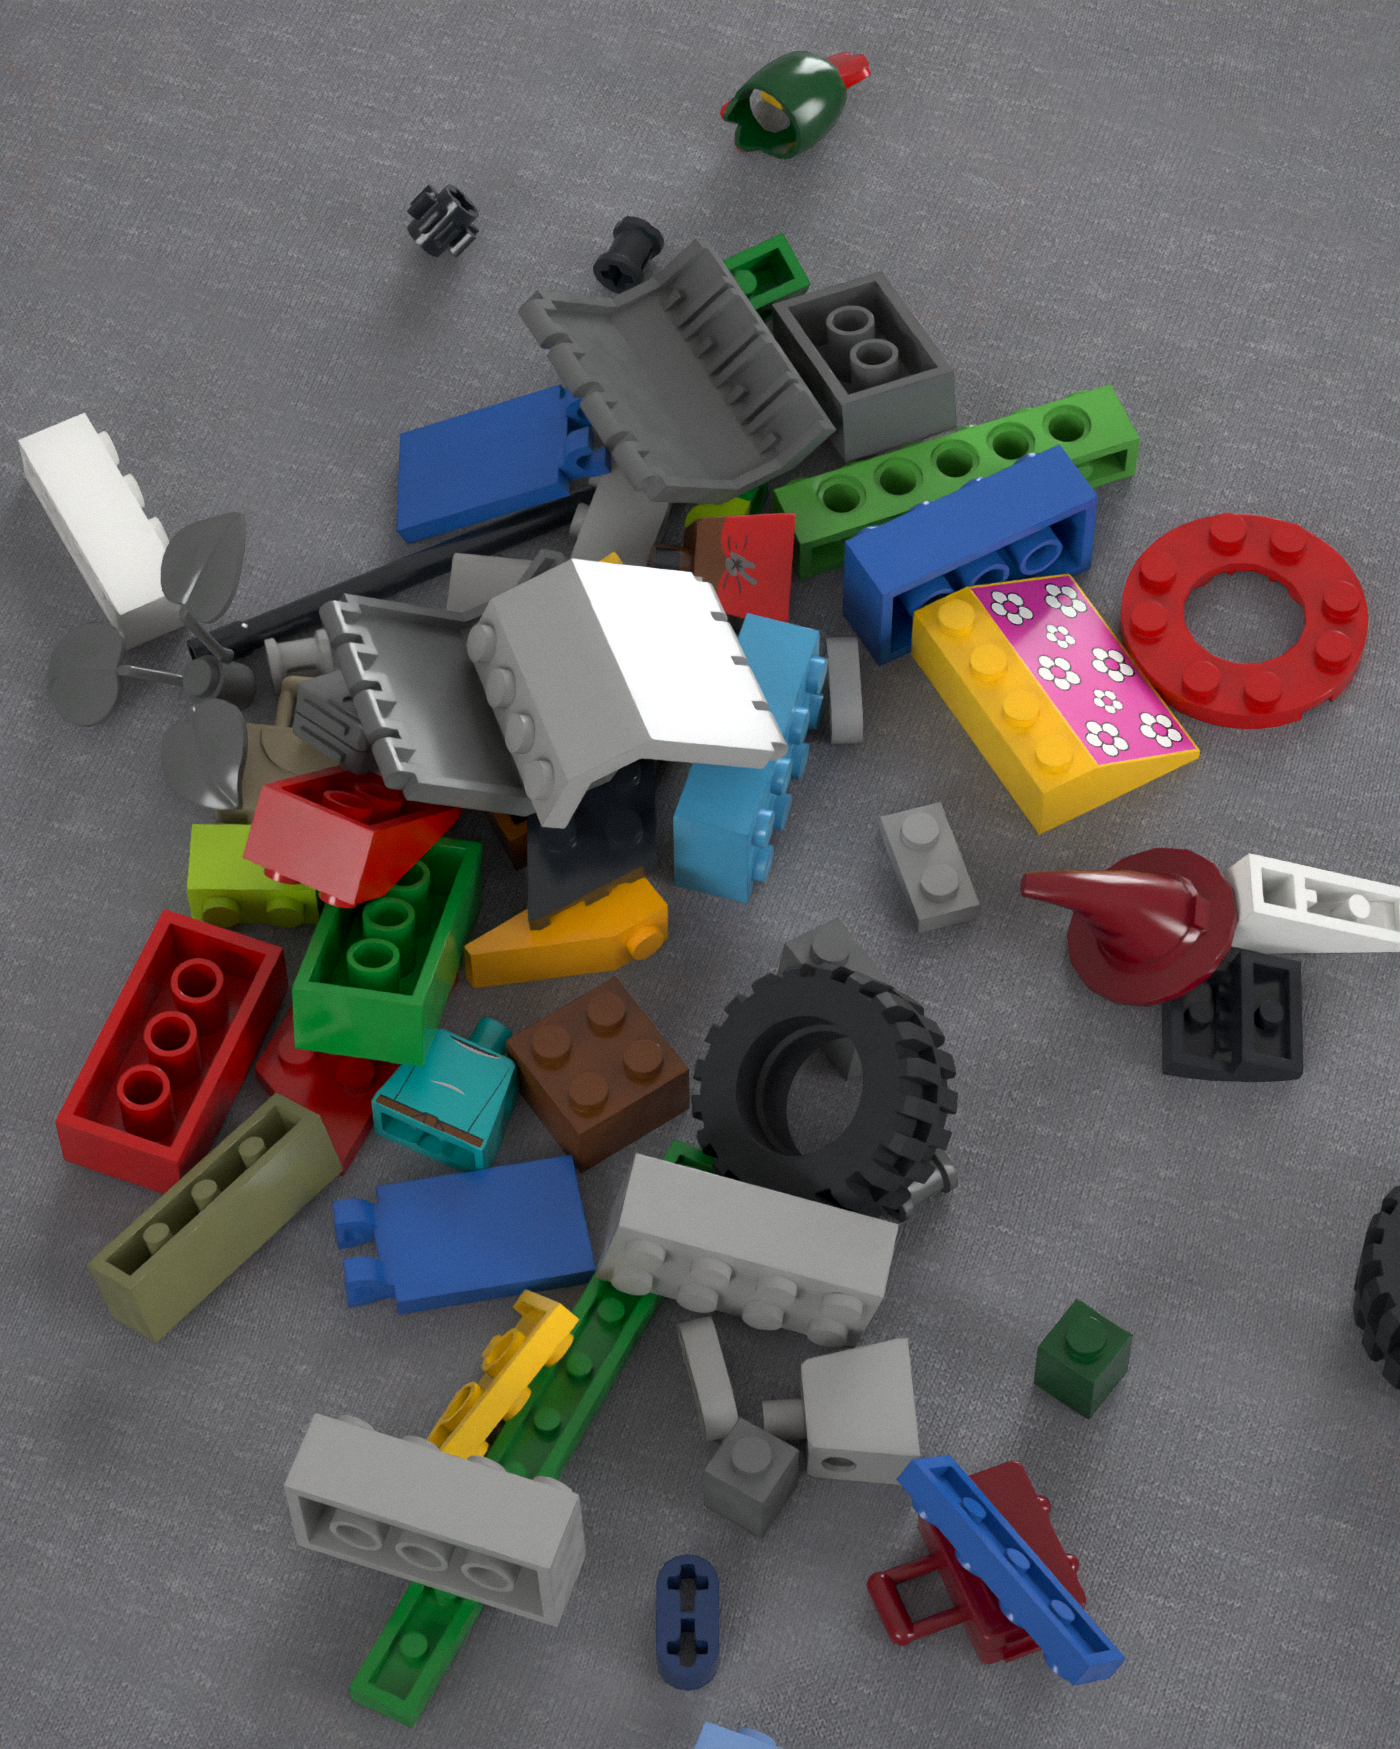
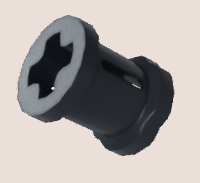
[593,216,664,294]

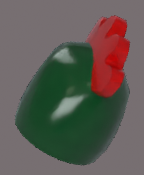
[720,51,871,159]

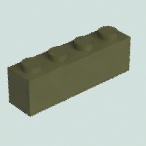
[87,1092,344,1344]

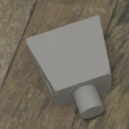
[761,1338,920,1485]

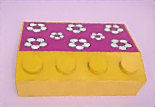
[911,573,1200,835]

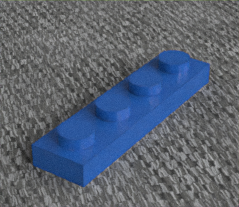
[896,1455,1126,1686]

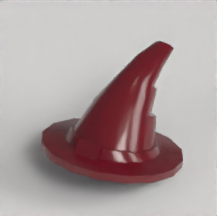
[1020,848,1239,1007]

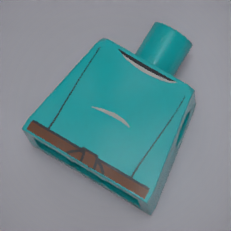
[371,1017,519,1172]

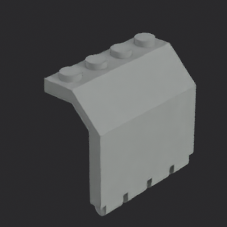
[466,559,788,829]

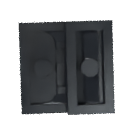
[1162,950,1303,1082]

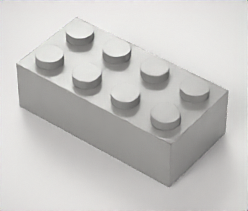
[595,1153,899,1348]
[283,1413,586,1627]

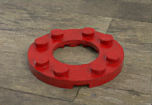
[1120,513,1368,729]

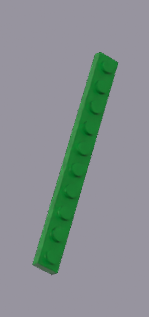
[349,1139,716,1729]

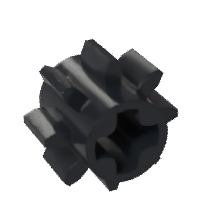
[407,184,479,257]

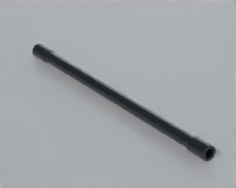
[187,484,596,662]

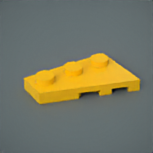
[426,1289,580,1460]

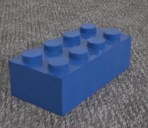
[842,444,1098,667]

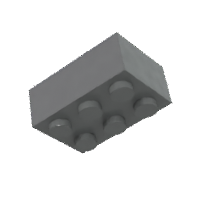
[772,271,957,462]

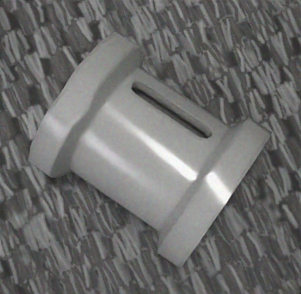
[264,629,334,695]

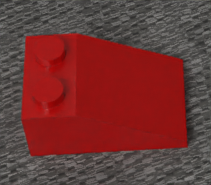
[242,765,463,908]

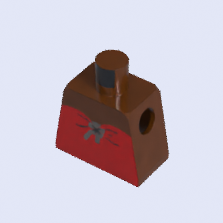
[648,513,796,631]

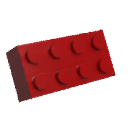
[55,909,289,1194]

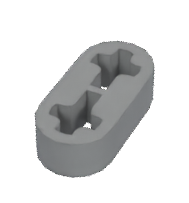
[825,637,863,744]
[677,1316,738,1442]

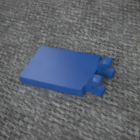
[396,385,611,544]
[332,1155,596,1315]

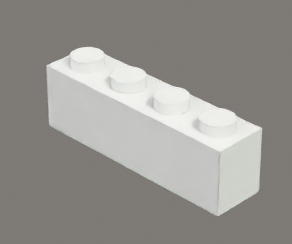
[18,413,185,651]

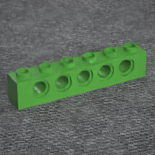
[773,384,1140,580]

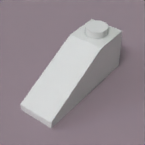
[1222,853,1400,954]

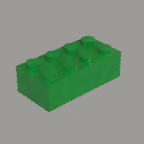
[292,837,482,1067]

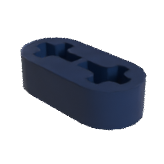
[656,1554,719,1691]

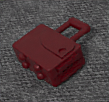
[866,1460,1086,1664]

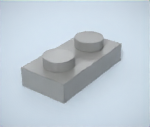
[880,802,980,933]

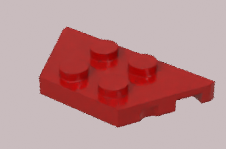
[254,972,459,1177]

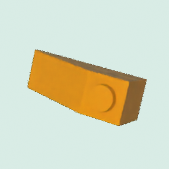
[464,877,668,989]

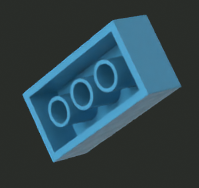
[673,613,828,904]

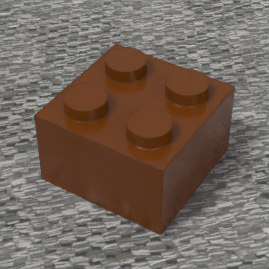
[506,976,690,1173]

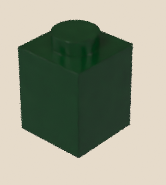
[1033,1298,1133,1420]

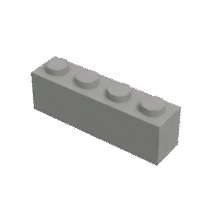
[564,447,674,567]

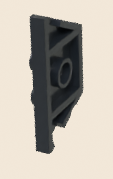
[527,758,659,930]

